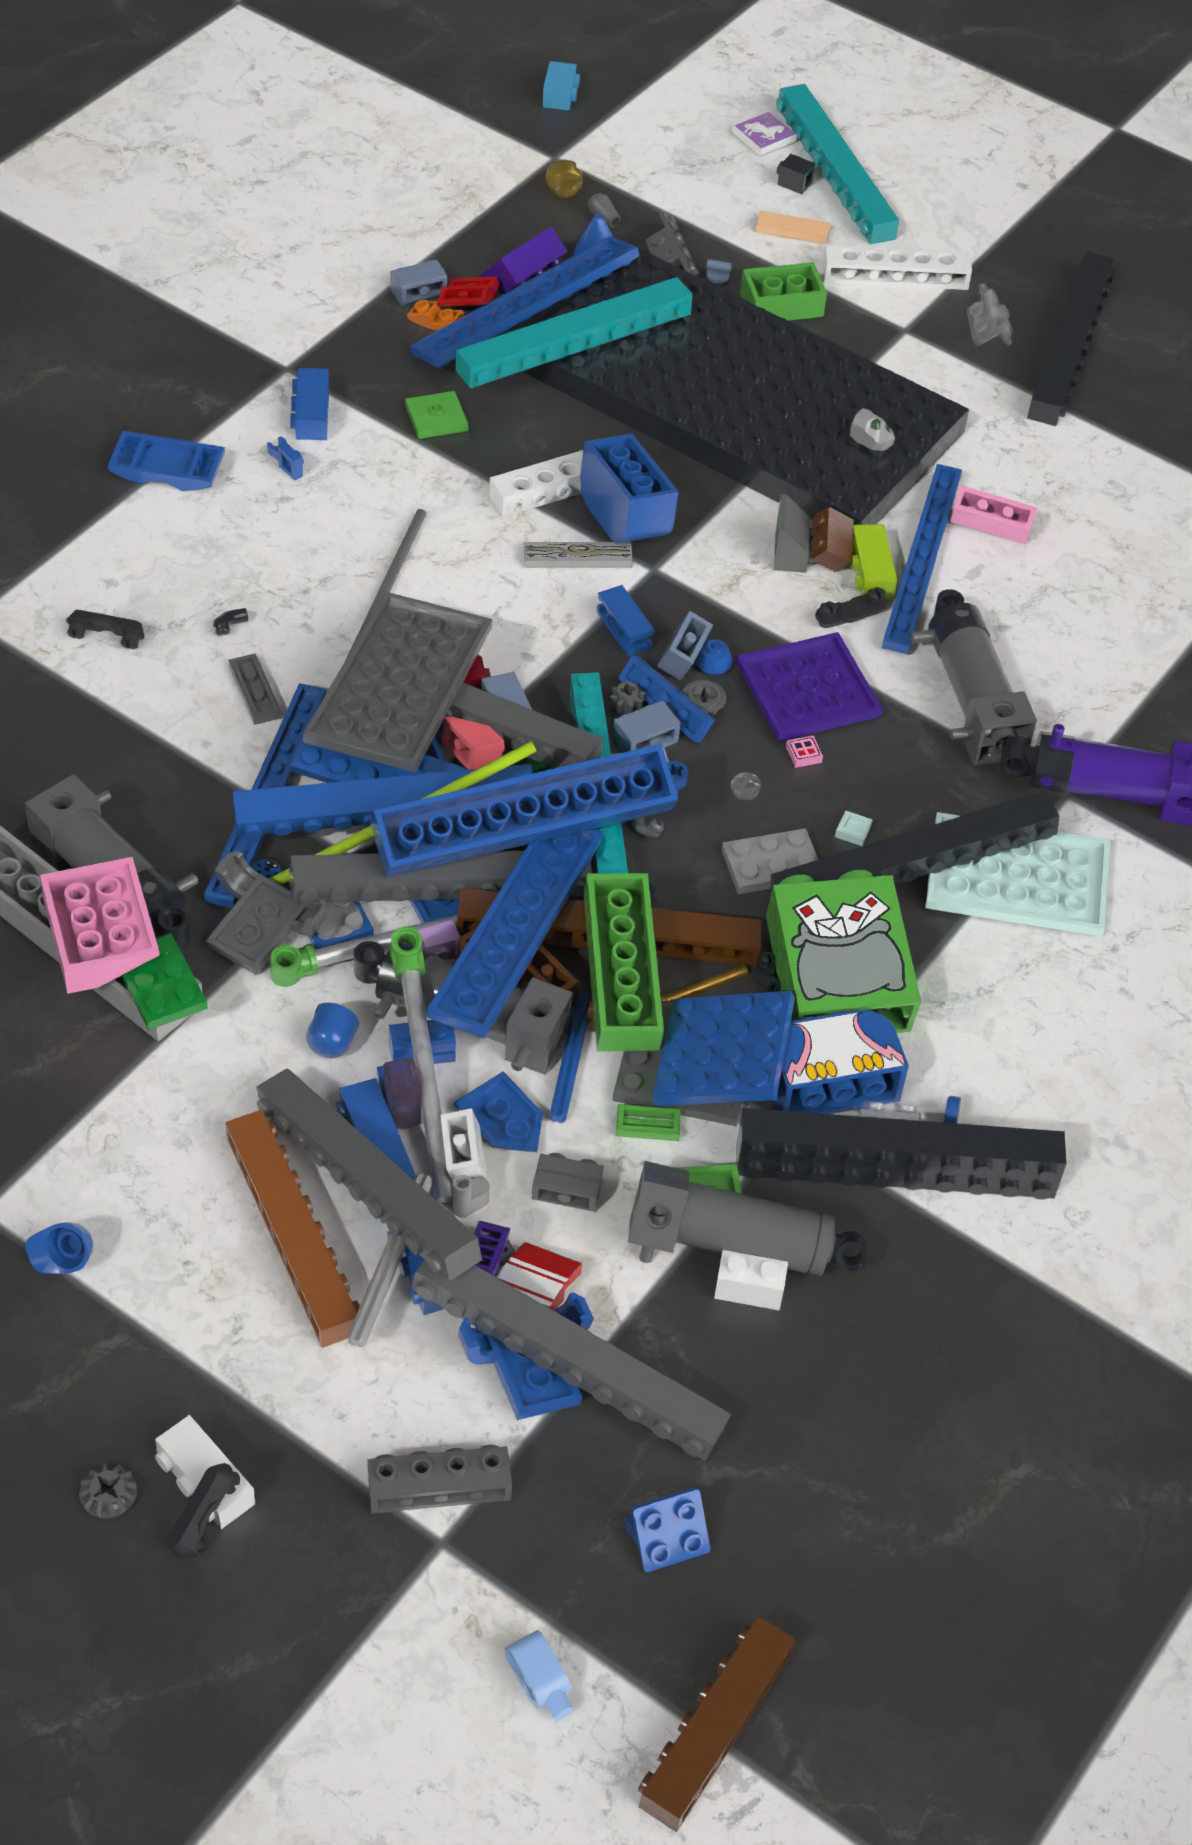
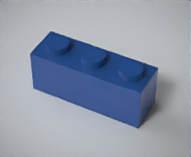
[290,368,329,440]

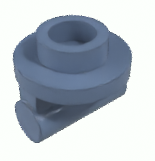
[706,259,732,284]

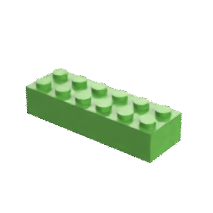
[583,873,664,1051]

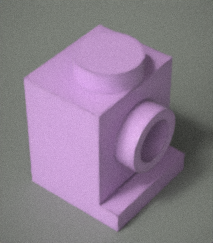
[418,920,460,961]

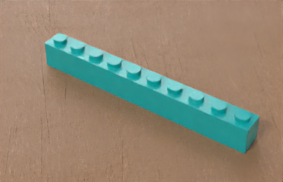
[776,84,899,245]
[456,277,693,389]
[569,673,628,874]

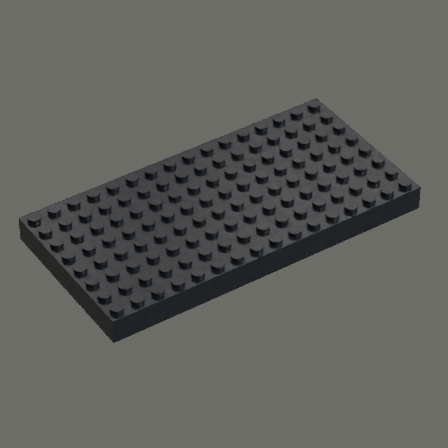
[522,248,969,525]

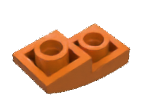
[407,300,465,331]

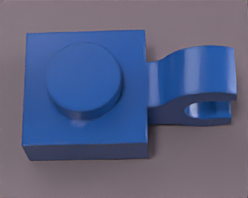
[267,436,304,481]

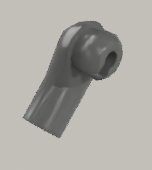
[630,817,664,839]

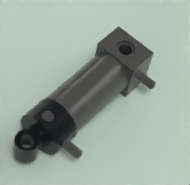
[910,589,1037,765]
[24,774,199,948]
[353,941,573,1075]

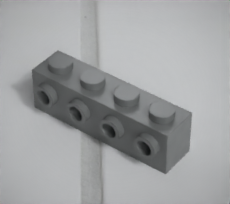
[367,1445,512,1514]

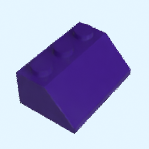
[479,227,568,293]

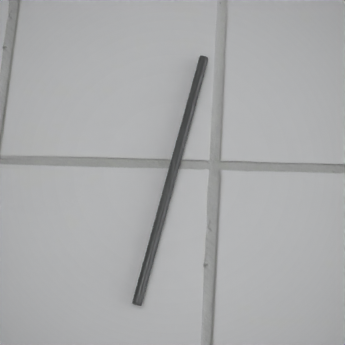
[344,509,426,662]

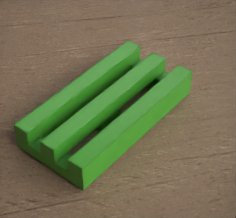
[616,1104,681,1141]

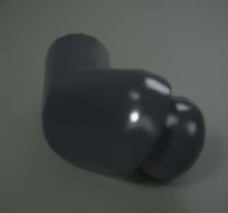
[213,608,248,636]
[754,952,781,992]

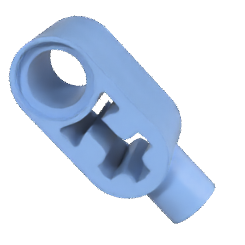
[505,1630,574,1721]

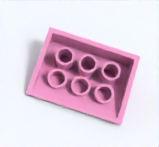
[40,857,160,994]

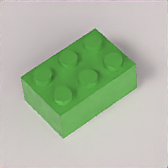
[740,262,827,321]

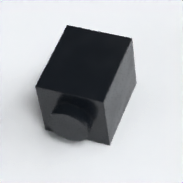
[776,153,815,194]

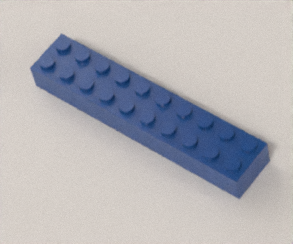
[370,744,679,878]

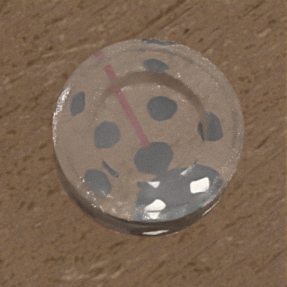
[731,772,761,800]

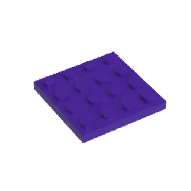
[736,632,883,742]

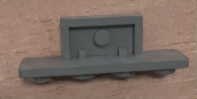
[645,211,700,276]

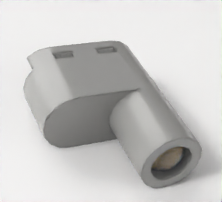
[452,1175,490,1218]

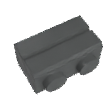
[532,1153,604,1212]

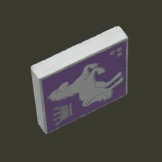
[732,111,797,156]

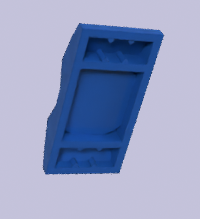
[108,431,225,491]

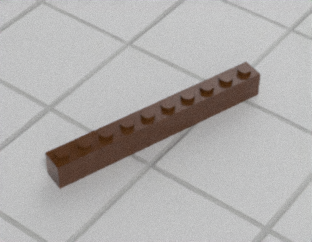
[456,888,761,967]

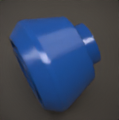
[695,640,733,675]

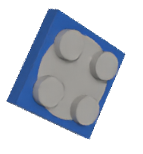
[308,901,374,949]

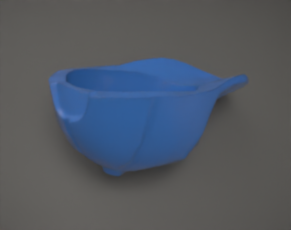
[25,1222,93,1274]

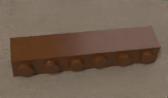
[638,1616,796,1832]

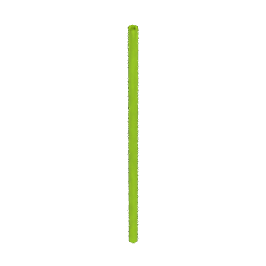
[269,741,537,886]

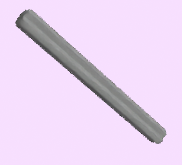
[348,1173,432,1347]

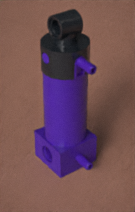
[1000,724,1192,825]

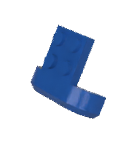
[458,1293,594,1421]

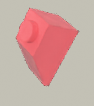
[441,716,505,770]

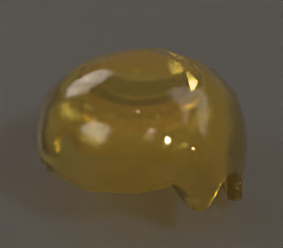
[546,159,583,198]

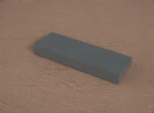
[228,653,282,725]

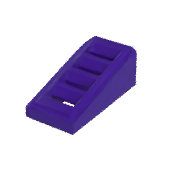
[474,1220,511,1277]

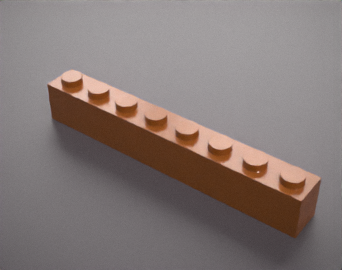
[225,1109,360,1348]

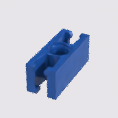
[597,585,654,657]

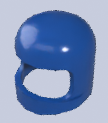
[306,1002,360,1059]

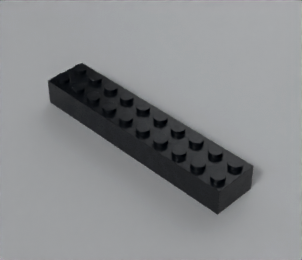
[736,1108,1067,1200]

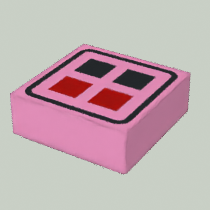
[786,736,823,768]

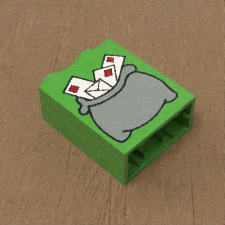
[766,870,921,1033]

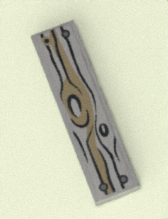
[524,542,632,568]

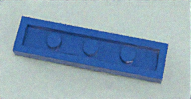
[618,655,715,743]

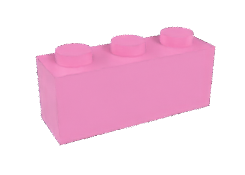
[950,485,1037,544]

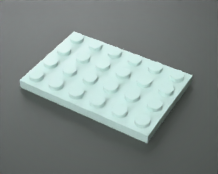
[925,812,1110,937]

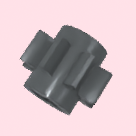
[609,681,645,715]

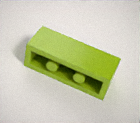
[850,524,897,600]

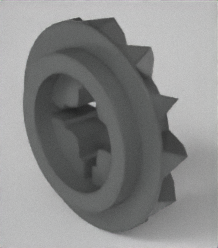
[682,680,726,716]
[79,1463,137,1518]

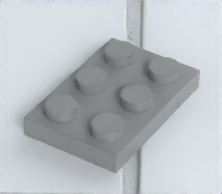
[721,828,818,894]

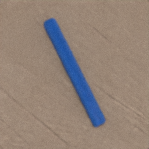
[549,992,592,1123]

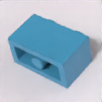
[543,61,580,110]

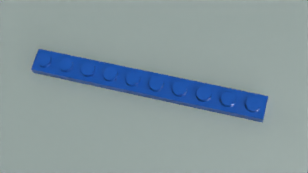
[882,464,962,654]
[204,683,326,908]

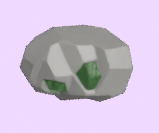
[850,408,895,451]

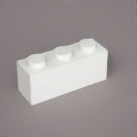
[155,1415,255,1529]

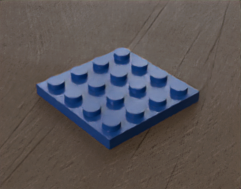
[652,991,795,1106]

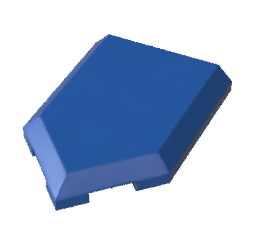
[453,1071,543,1153]

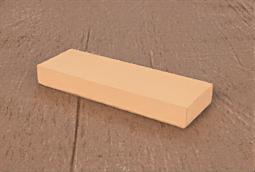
[756,211,831,244]

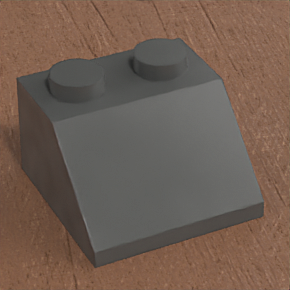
[774,494,814,573]

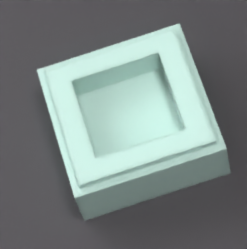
[835,811,873,846]

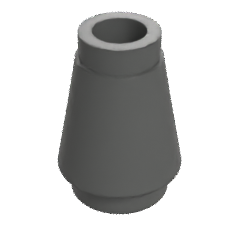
[587,193,621,228]

